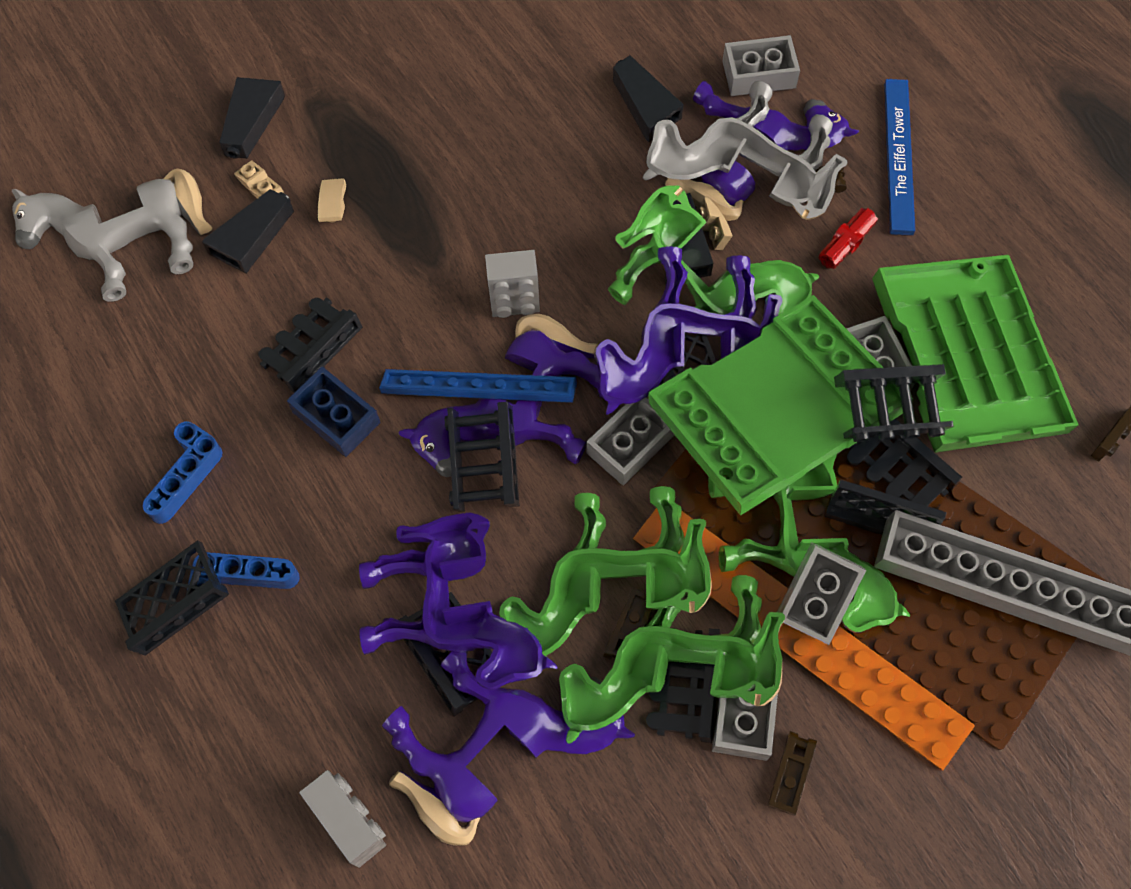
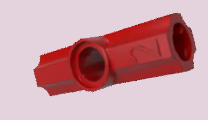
[818,208,878,269]

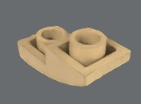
[234,160,284,198]
[318,178,346,222]
[696,197,732,250]

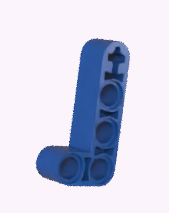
[143,422,223,524]
[187,552,300,590]

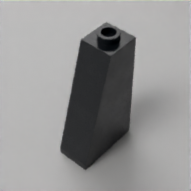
[613,55,684,142]
[219,77,285,159]
[202,189,294,274]
[665,193,714,284]

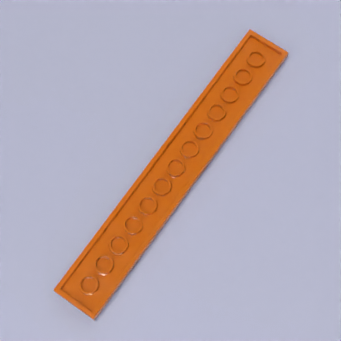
[633,508,975,771]

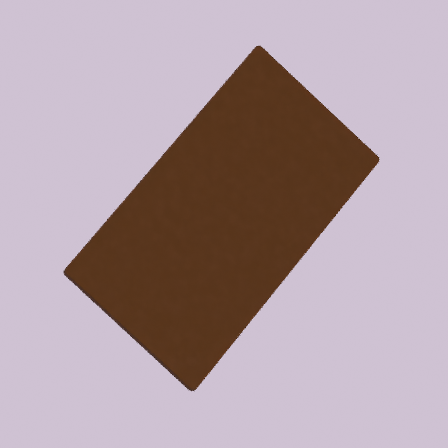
[655,439,1108,750]

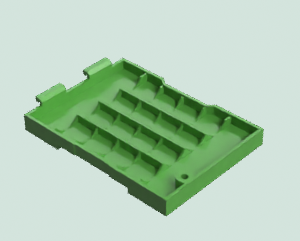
[872,255,1078,453]
[648,295,913,515]

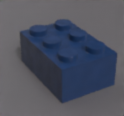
[287,366,381,457]

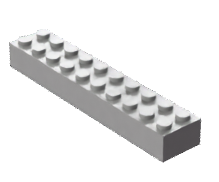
[874,510,1131,656]

